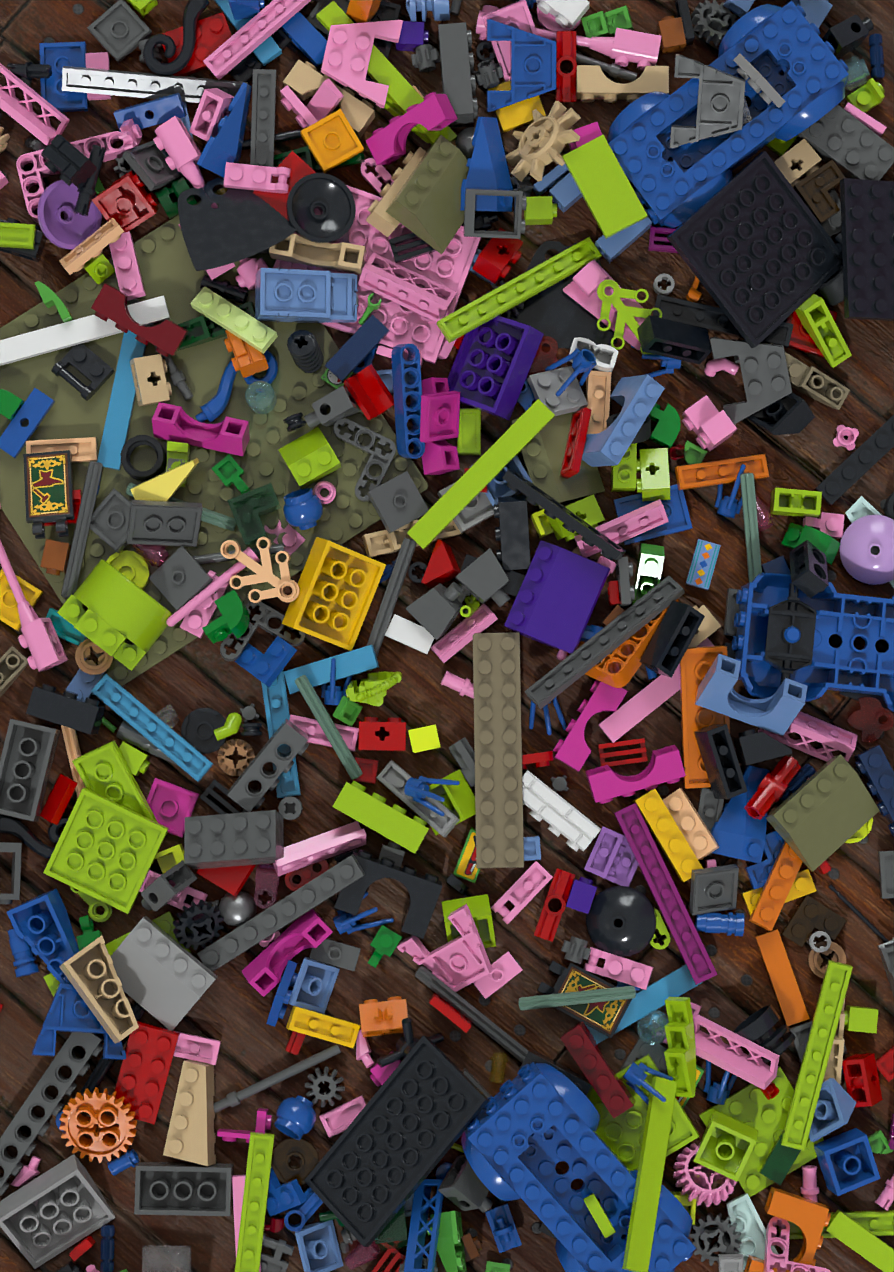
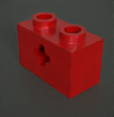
[472,227,523,284]
[358,717,406,751]
[842,1053,883,1107]

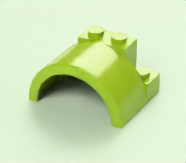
[57,559,173,671]

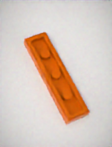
[675,454,769,490]
[755,929,810,1026]

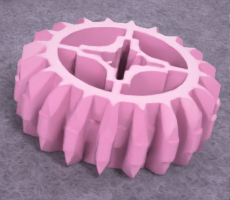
[673,1143,737,1207]

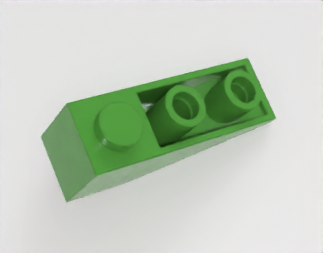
[632,543,665,605]

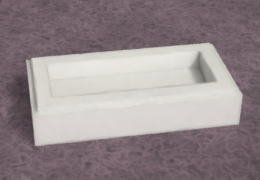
[385,614,435,655]

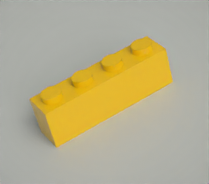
[633,789,703,882]

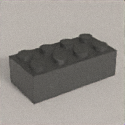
[438,22,478,128]
[796,105,894,181]
[0,719,61,822]
[184,810,284,869]
[134,1162,234,1216]

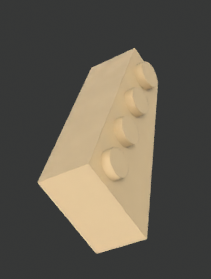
[59,935,139,1044]
[163,1060,216,1166]

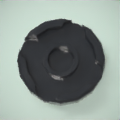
[181,708,227,754]

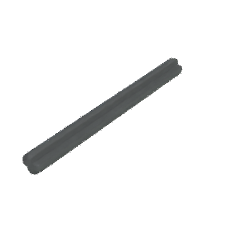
[61,461,103,598]
[367,538,417,671]
[415,966,528,1062]

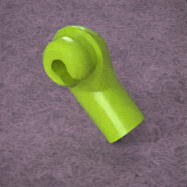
[460,595,480,618]
[213,712,242,741]

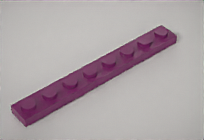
[614,803,718,985]

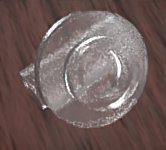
[155,704,178,729]

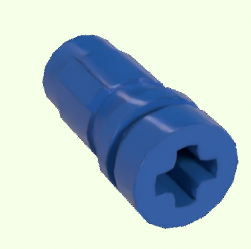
[695,912,745,937]
[7,929,40,978]

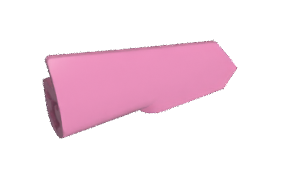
[563,260,646,350]

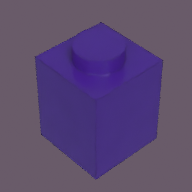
[396,21,429,51]
[566,876,597,914]

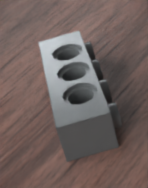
[227,718,309,812]

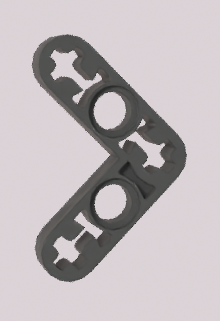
[334,418,396,502]
[220,601,305,661]

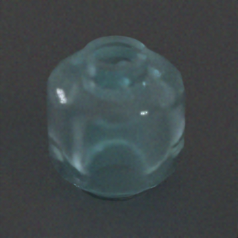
[844,56,870,90]
[245,381,277,414]
[637,1010,669,1045]

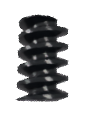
[287,330,324,373]

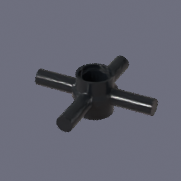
[377,1018,444,1068]

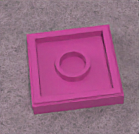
[420,391,460,443]
[146,778,199,838]

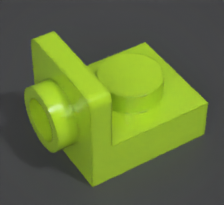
[846,78,885,113]
[83,253,115,284]

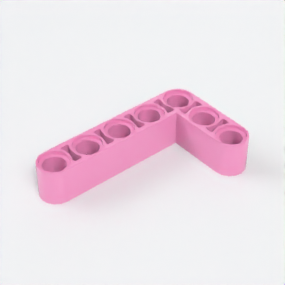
[16,131,125,223]

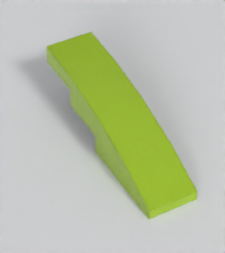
[664,997,696,1098]

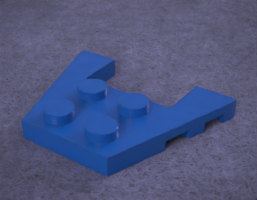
[486,19,556,112]
[32,983,126,1060]

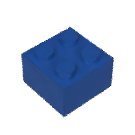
[814,1128,880,1196]

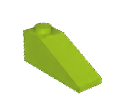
[795,294,852,368]

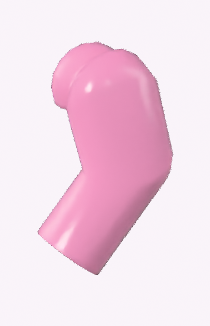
[704,358,740,377]

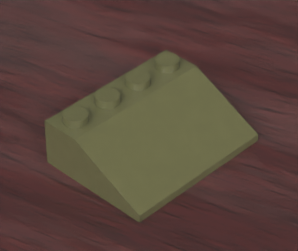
[386,135,469,254]
[511,411,605,511]
[766,754,880,872]

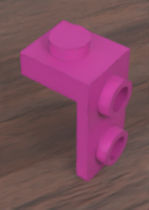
[217,1108,272,1143]

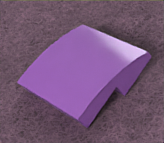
[584,827,639,887]

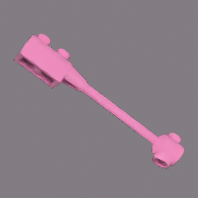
[476,5,662,71]
[153,116,269,290]
[0,505,68,672]

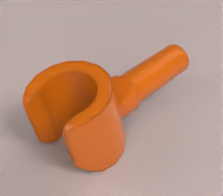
[686,276,702,303]

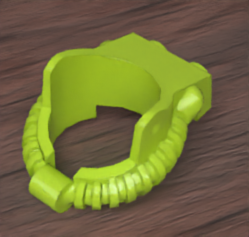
[346,671,402,706]

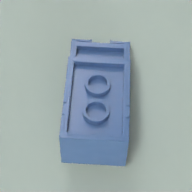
[255,268,358,323]

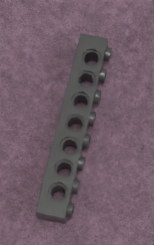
[0,1032,104,1197]

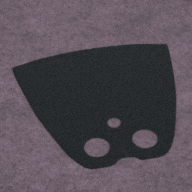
[178,178,298,271]
[510,241,617,349]

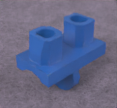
[485,1203,522,1253]

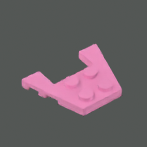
[321,20,403,108]
[397,904,492,992]

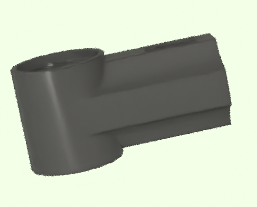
[449,737,475,787]

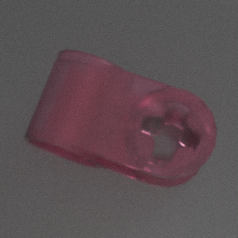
[254,864,281,909]

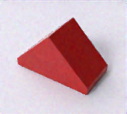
[421,539,461,588]

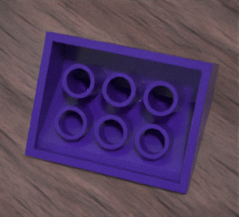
[448,316,544,420]
[504,540,610,654]

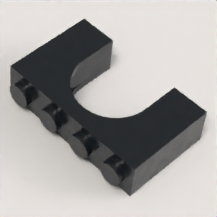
[334,850,443,939]

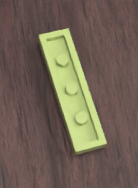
[190,286,278,354]

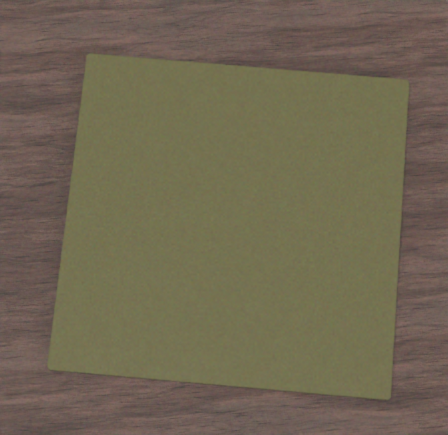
[0,186,428,687]

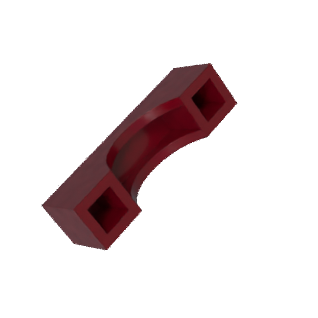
[91,284,189,357]
[560,1021,636,1118]

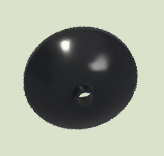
[286,173,356,243]
[586,886,657,957]

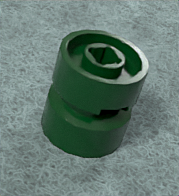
[155,177,198,219]

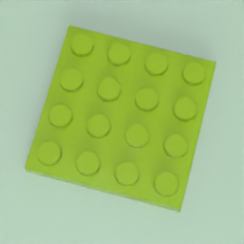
[43,787,169,914]
[588,1054,699,1171]
[699,1066,824,1197]

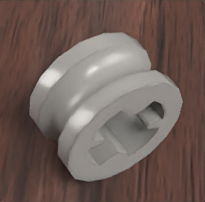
[653,273,675,296]
[809,931,831,952]

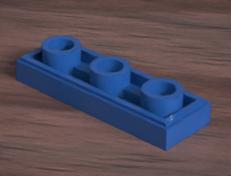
[113,93,187,133]
[0,388,55,459]

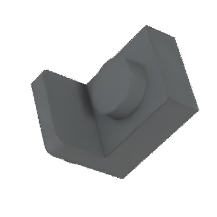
[379,841,405,867]

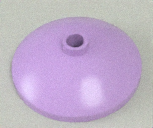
[840,515,894,585]

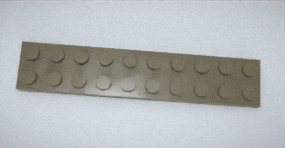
[473,632,524,869]

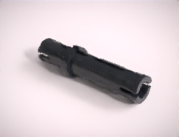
[73,145,107,216]

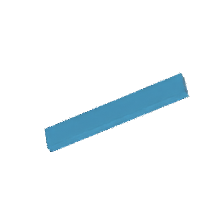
[97,331,146,471]
[261,669,301,798]
[91,674,214,782]
[586,964,703,1044]

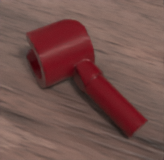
[651,444,685,460]
[264,1217,284,1233]

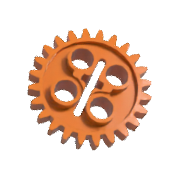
[59,1087,137,1163]

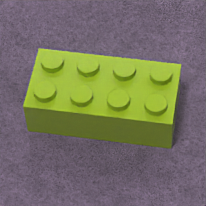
[332,780,429,853]

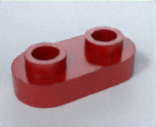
[522,751,554,770]
[285,859,329,891]

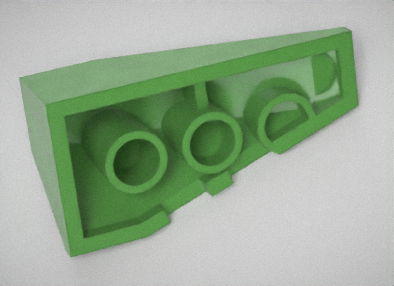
[427,1211,467,1272]

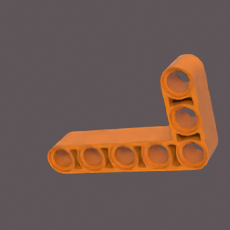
[567,599,679,688]

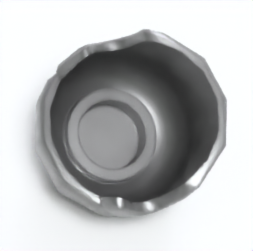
[218,891,257,926]

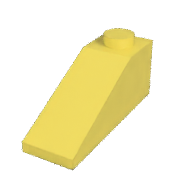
[130,458,199,502]

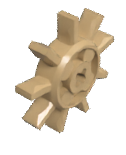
[505,101,581,182]

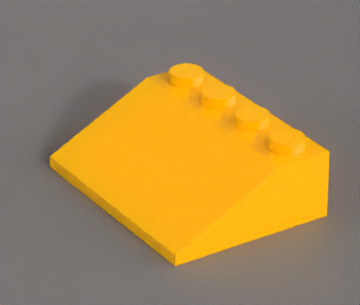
[282,537,386,651]

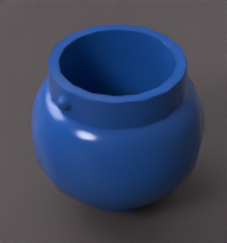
[283,488,323,530]
[274,1095,316,1140]

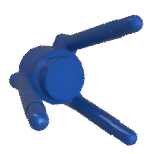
[631,345,681,378]
[545,348,597,397]
[714,464,746,518]
[321,658,352,705]
[529,697,567,735]
[404,776,460,816]
[333,891,394,934]
[704,1060,737,1105]
[623,1062,673,1105]

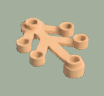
[220,537,300,603]

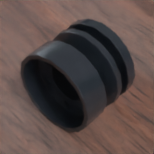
[733,1004,796,1063]

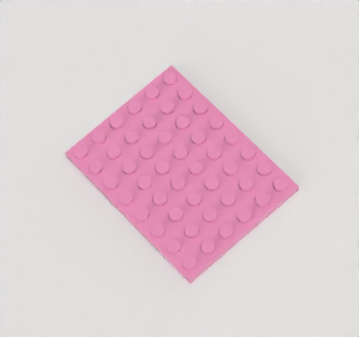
[273,185,482,364]

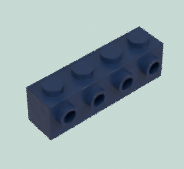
[854,745,894,837]

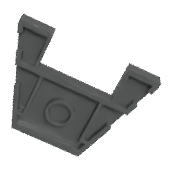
[670,54,746,148]
[710,337,792,424]

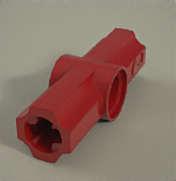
[556,31,577,102]
[744,756,801,820]
[533,868,576,942]

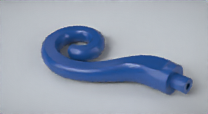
[195,350,278,423]

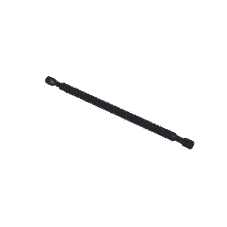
[828,884,889,943]

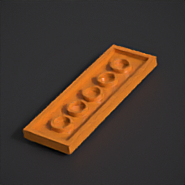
[679,646,730,789]

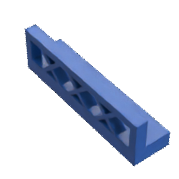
[404,1179,443,1272]

